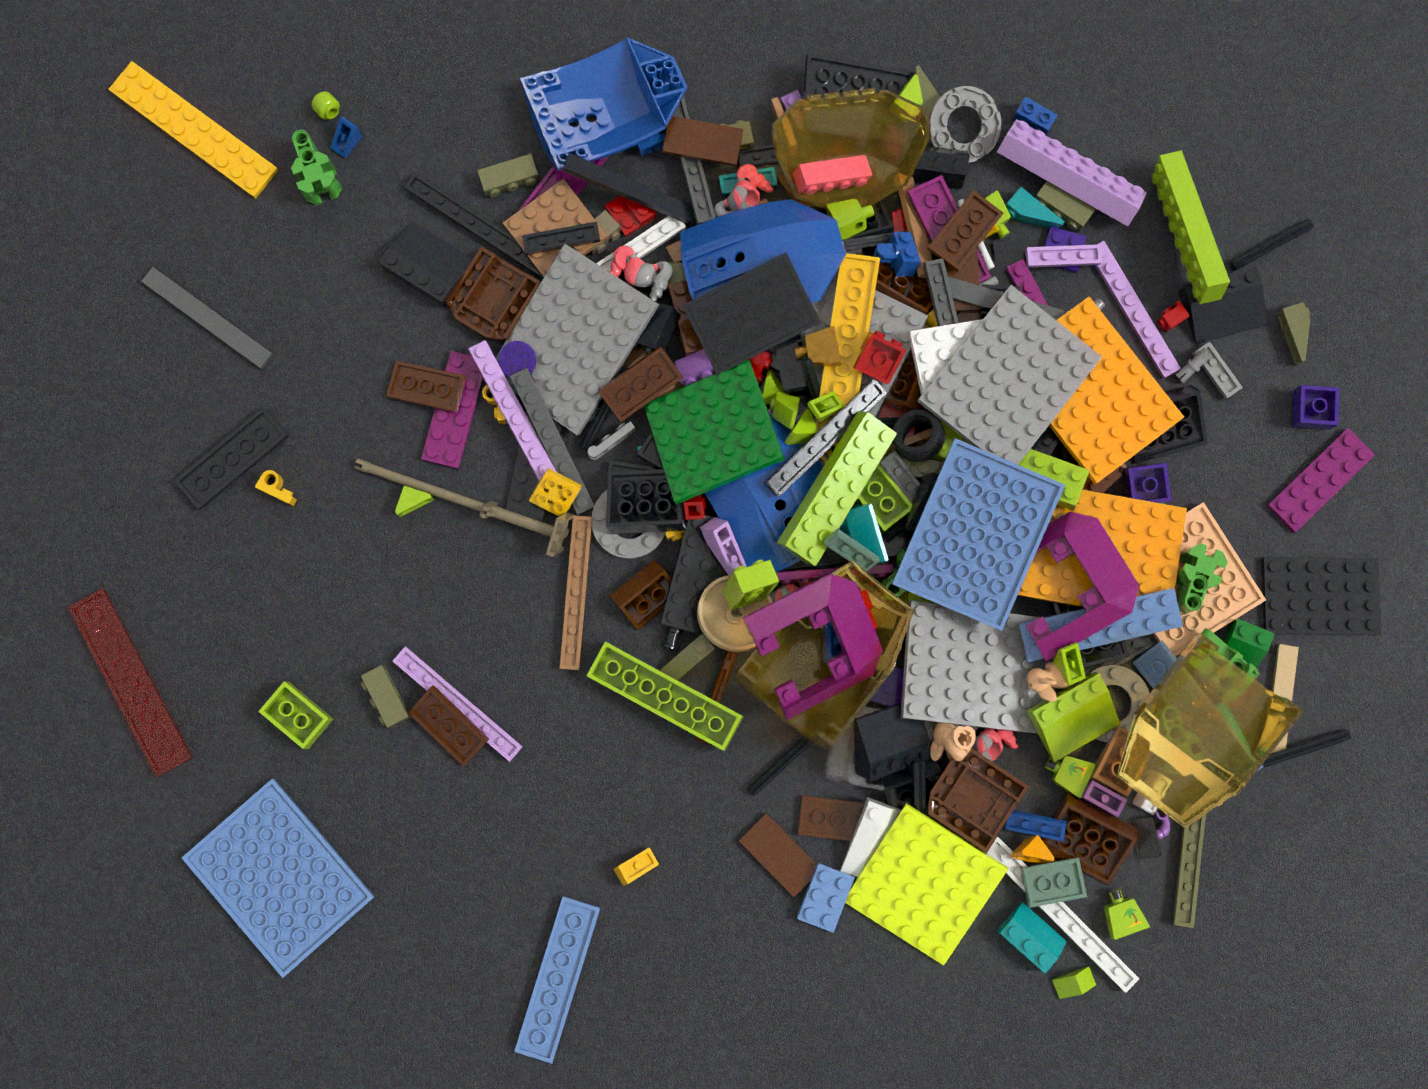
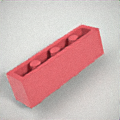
[792,155,872,194]

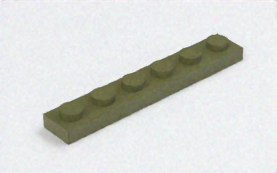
[1172,807,1206,928]

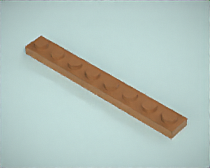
[560,516,592,670]

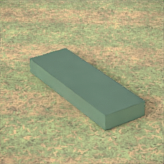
[824,528,880,572]

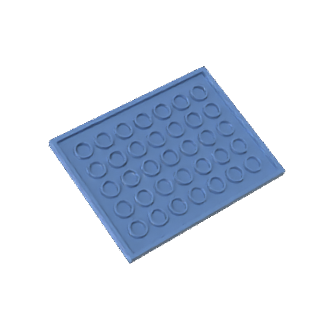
[892,438,1065,631]
[182,778,375,978]

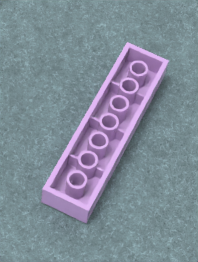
[997,119,1147,226]

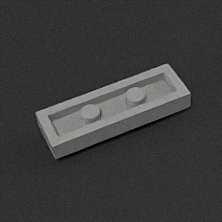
[1192,342,1243,399]

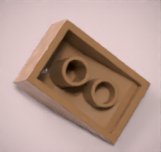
[1089,726,1150,798]

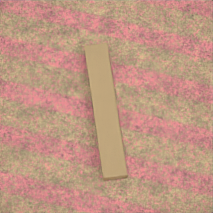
[1263,644,1299,756]

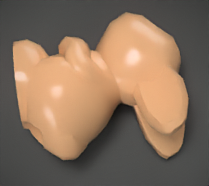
[1026,659,1073,702]
[930,723,976,761]

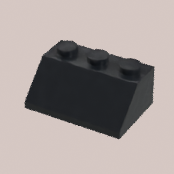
[907,144,970,189]
[880,757,942,810]

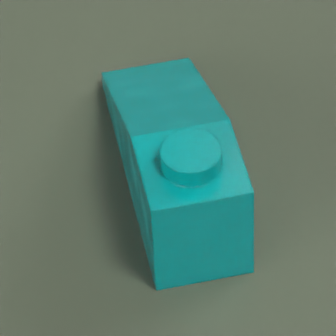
[1006,187,1064,229]

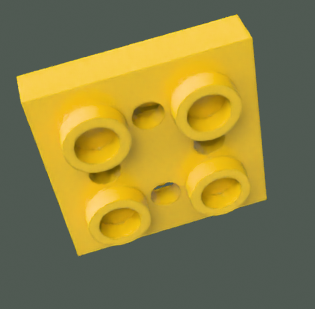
[529,468,581,516]

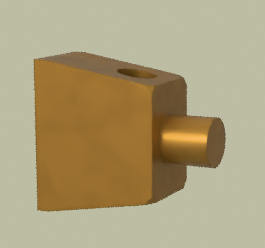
[794,326,841,366]

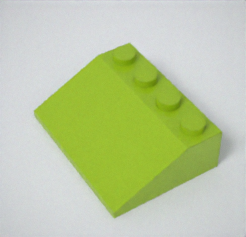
[1026,673,1120,762]

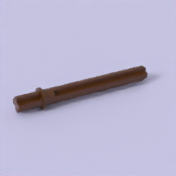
[695,651,738,744]

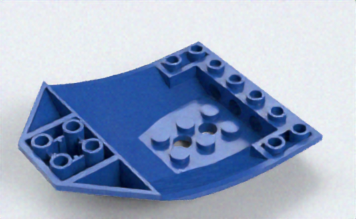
[520,37,687,171]
[680,199,846,303]
[705,414,842,572]

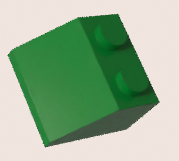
[1223,619,1275,668]

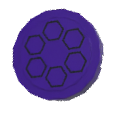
[499,341,537,378]

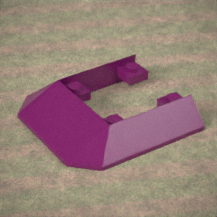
[1025,511,1139,661]
[742,573,883,720]

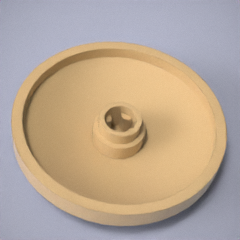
[697,575,772,652]

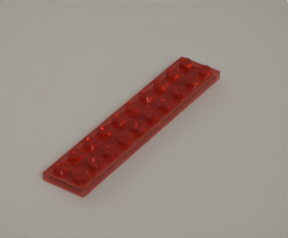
[68,588,193,777]

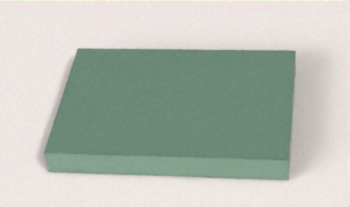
[1020,858,1087,908]

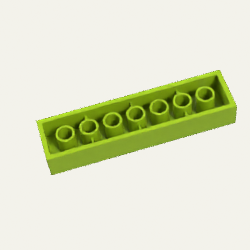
[1151,150,1230,304]
[777,411,897,566]
[932,420,1090,511]
[587,642,744,751]

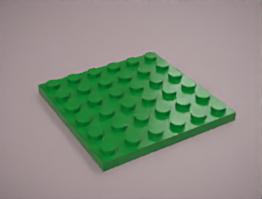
[644,360,785,504]

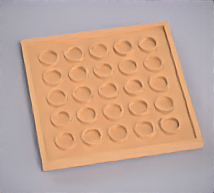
[1153,502,1266,656]

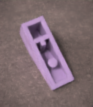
[700,517,747,577]

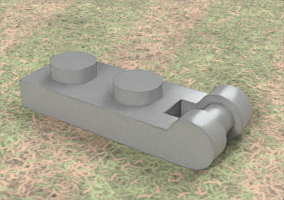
[588,422,636,460]

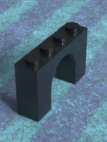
[633,302,681,354]

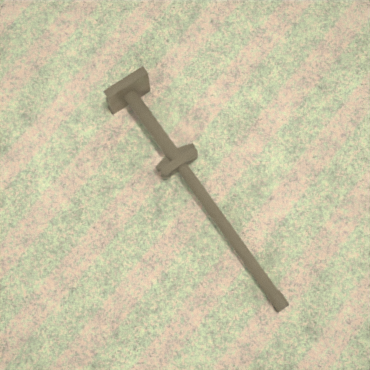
[354,458,574,557]

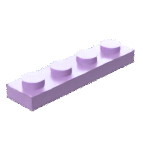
[1025,244,1102,268]

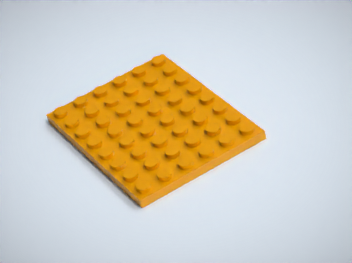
[1049,297,1184,484]
[1017,490,1187,607]

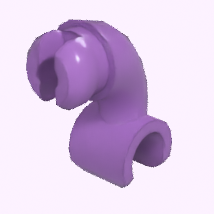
[1154,809,1170,839]

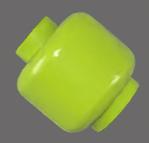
[311,91,340,120]

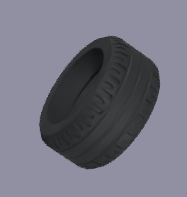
[893,409,945,462]

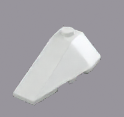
[840,797,901,877]

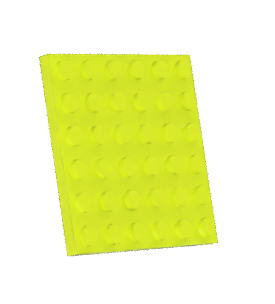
[845,803,1008,965]

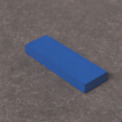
[1005,810,1067,842]

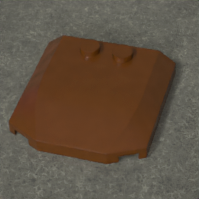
[446,246,541,340]
[927,748,1030,853]

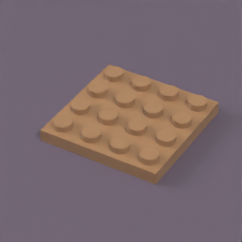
[503,179,608,277]

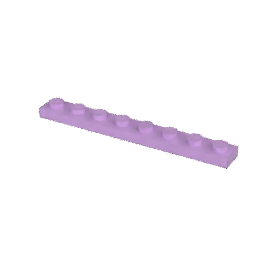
[1095,241,1181,379]
[468,340,556,481]
[393,646,523,762]

